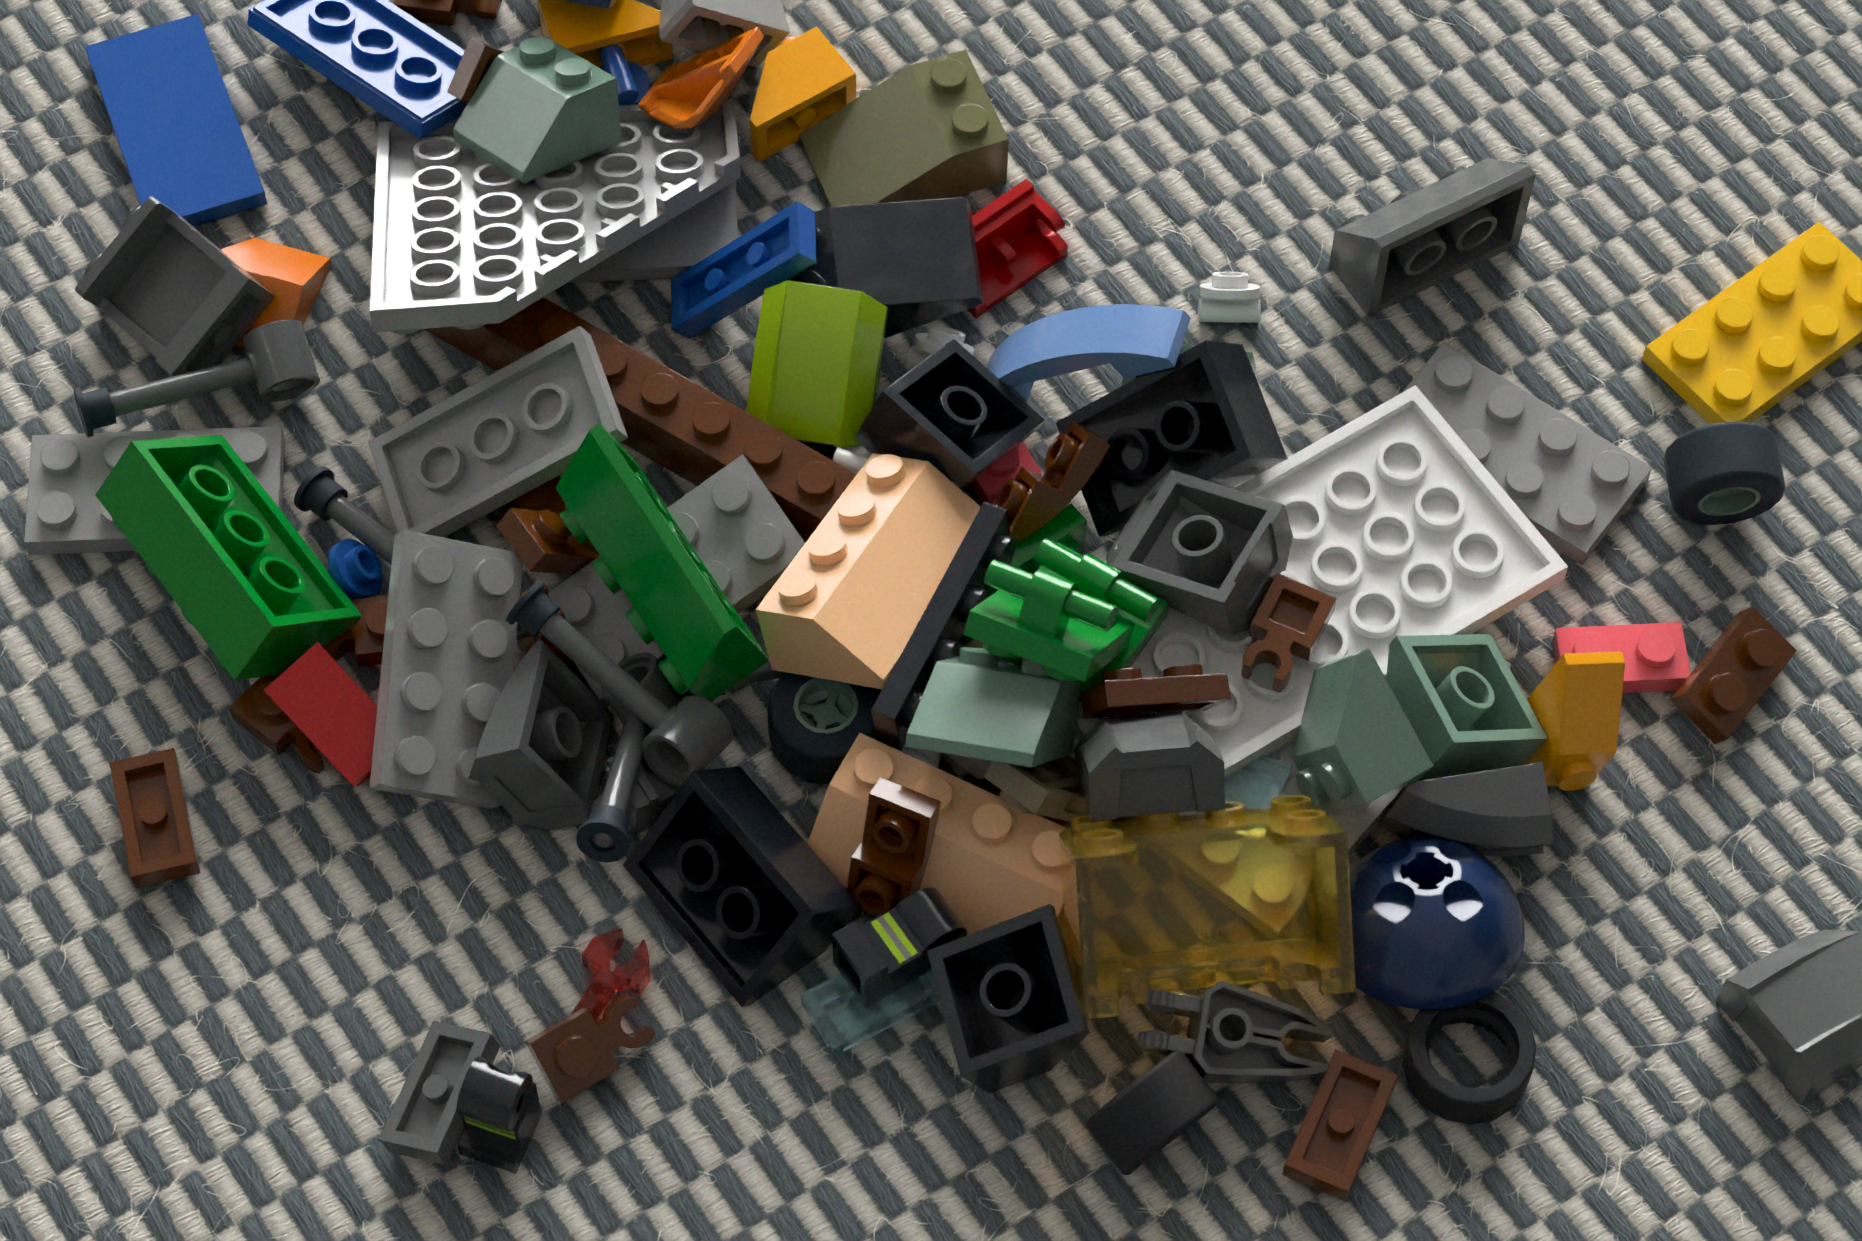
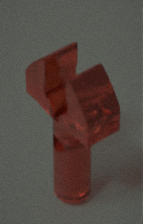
[569,929,651,1022]

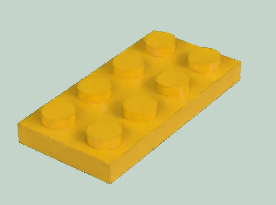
[1642,222,1862,424]

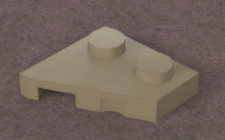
[984,755,1143,835]

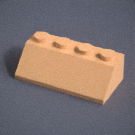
[756,453,981,689]
[807,733,1096,935]

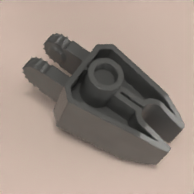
[1136,980,1333,1084]

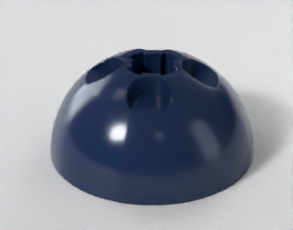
[1325,836,1525,1010]

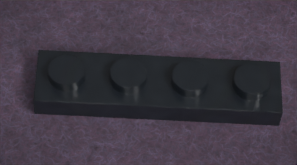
[871,502,1016,751]

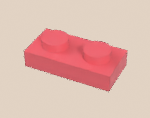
[1552,622,1691,693]

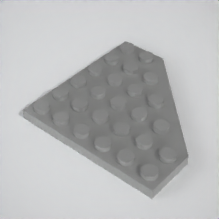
[370,98,741,334]

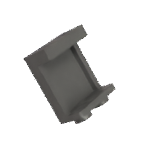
[75,196,275,376]

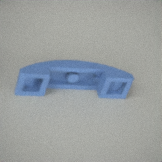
[986,304,1191,402]

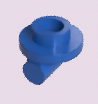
[600,45,650,106]
[327,539,382,601]

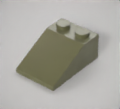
[799,49,1009,207]

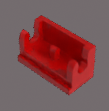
[967,178,1068,318]
[264,642,377,788]

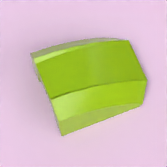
[746,280,887,448]

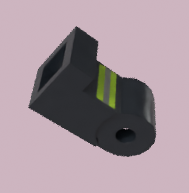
[832,887,968,1008]
[456,1056,542,1174]

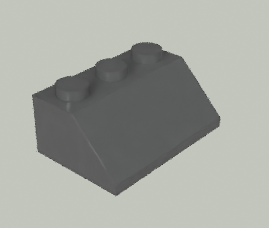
[1329,158,1536,317]

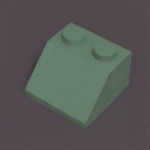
[453,36,622,184]
[1386,634,1548,785]
[905,647,1081,767]
[1292,648,1433,816]

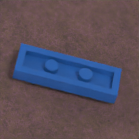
[671,202,816,339]

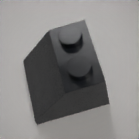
[854,338,1045,482]
[927,904,1090,1093]

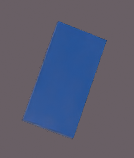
[248,0,468,140]
[85,14,267,226]

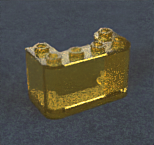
[1059,795,1356,1019]

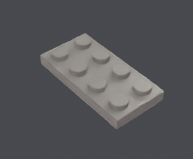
[368,326,628,538]
[1403,342,1652,565]
[24,426,285,555]
[548,454,805,707]
[369,530,523,809]

